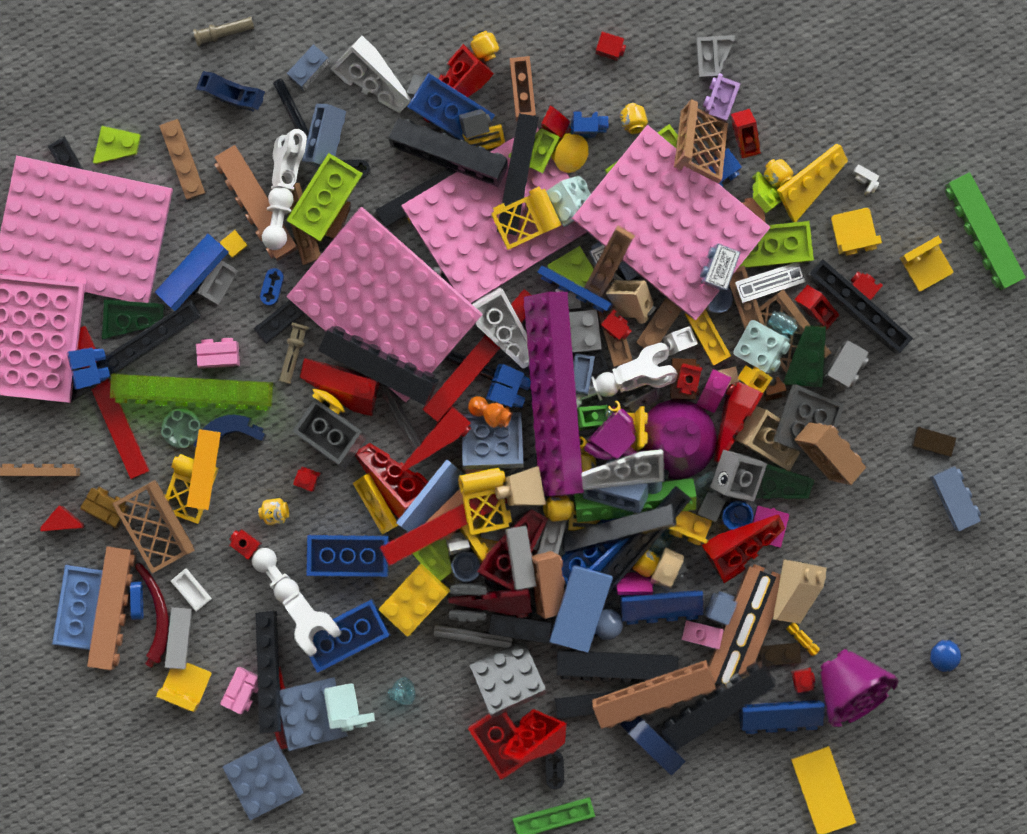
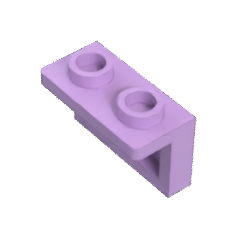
[703,73,740,122]

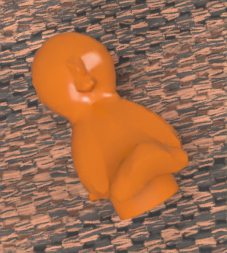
[468,396,512,428]

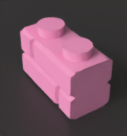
[196,338,240,369]
[220,667,258,714]

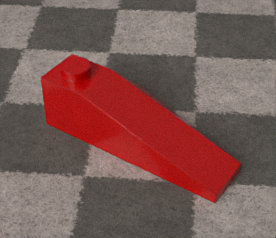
[423,44,494,123]
[300,358,380,416]
[714,382,763,463]
[400,406,471,472]
[355,443,428,519]
[701,514,785,583]
[503,709,566,763]

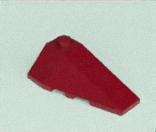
[477,509,548,590]
[448,587,532,618]

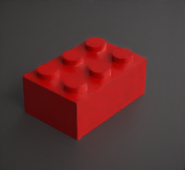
[468,712,531,780]

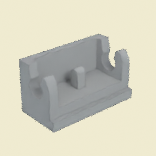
[197,260,238,305]

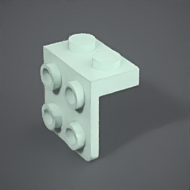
[546,176,591,227]
[734,320,791,374]
[324,683,375,731]

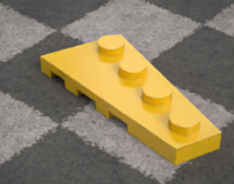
[777,144,848,222]

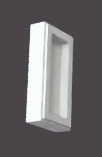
[171,568,212,612]

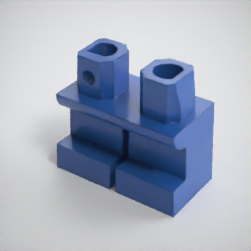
[571,112,609,138]
[67,348,110,390]
[485,364,531,408]

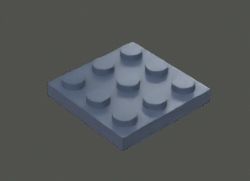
[462,412,524,470]
[280,677,347,751]
[223,739,303,820]

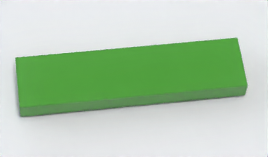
[513,797,595,834]

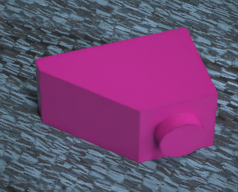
[696,369,731,413]

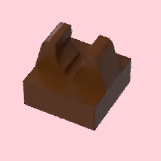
[764,377,786,402]

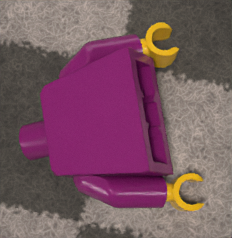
[579,401,637,460]

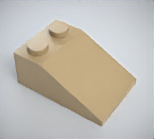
[735,406,800,471]
[773,560,827,624]

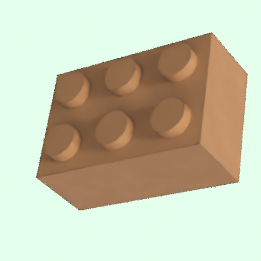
[794,422,866,485]

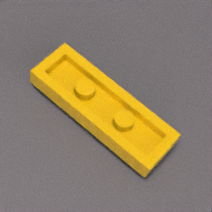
[685,309,731,366]
[353,473,398,535]

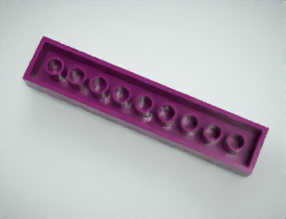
[524,292,584,496]

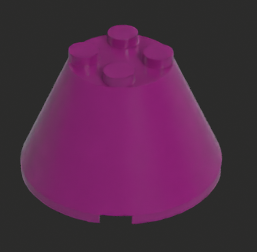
[639,399,717,479]
[820,649,899,728]

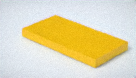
[791,746,856,834]

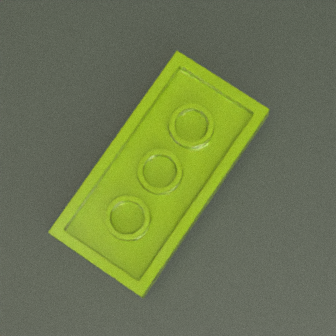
[286,153,363,242]
[739,221,814,268]

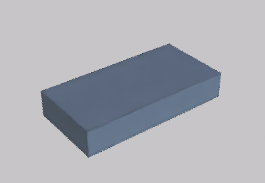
[573,353,595,396]

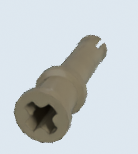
[193,17,254,47]
[279,322,309,384]

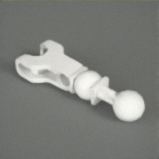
[262,129,307,250]
[576,343,678,408]
[252,548,341,656]

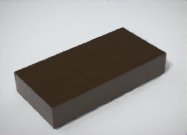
[912,427,956,457]

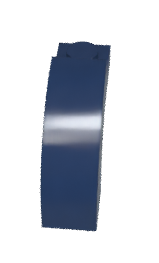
[196,71,265,112]
[194,415,267,446]
[620,716,686,776]

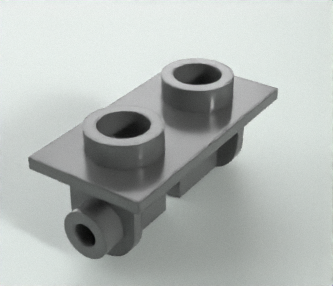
[620,385,663,413]

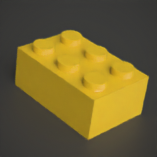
[378,564,450,637]

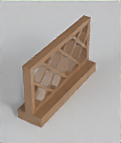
[674,99,728,183]
[759,290,831,373]
[112,479,195,573]

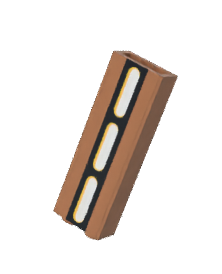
[708,564,781,685]

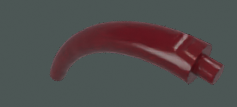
[135,563,169,668]

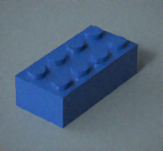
[307,535,389,577]
[308,599,391,673]

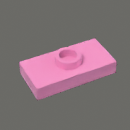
[682,620,724,649]

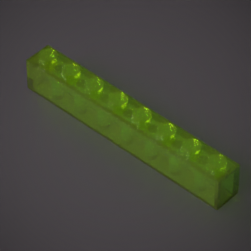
[110,374,274,411]

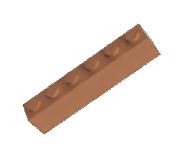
[214,145,298,261]
[87,546,136,670]
[592,660,716,729]

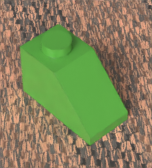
[577,405,610,431]

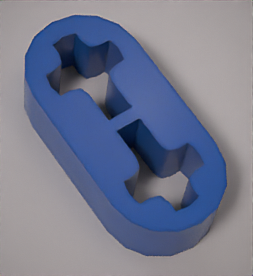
[260,268,284,306]
[130,582,144,620]

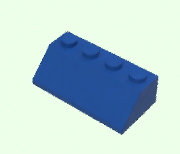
[561,518,629,584]
[620,590,703,625]
[739,700,825,734]

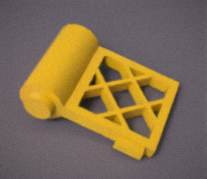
[490,186,561,250]
[164,454,218,524]
[458,468,512,535]

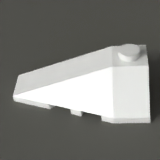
[331,36,411,113]
[472,288,529,368]
[582,450,664,490]

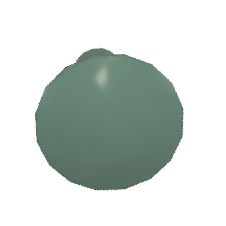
[161,409,201,448]

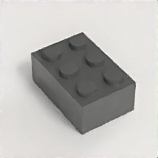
[293,399,369,468]

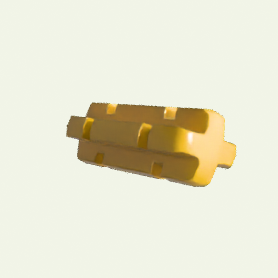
[786,623,820,656]

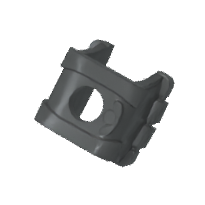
[449,581,487,622]

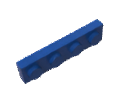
[537,266,614,313]

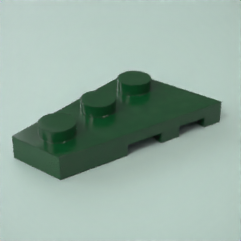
[102,299,165,339]
[783,325,826,387]
[755,463,815,499]

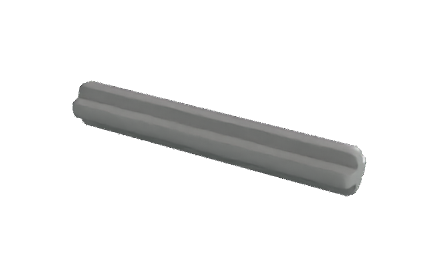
[433,625,512,648]

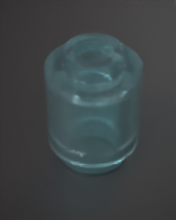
[767,311,798,337]

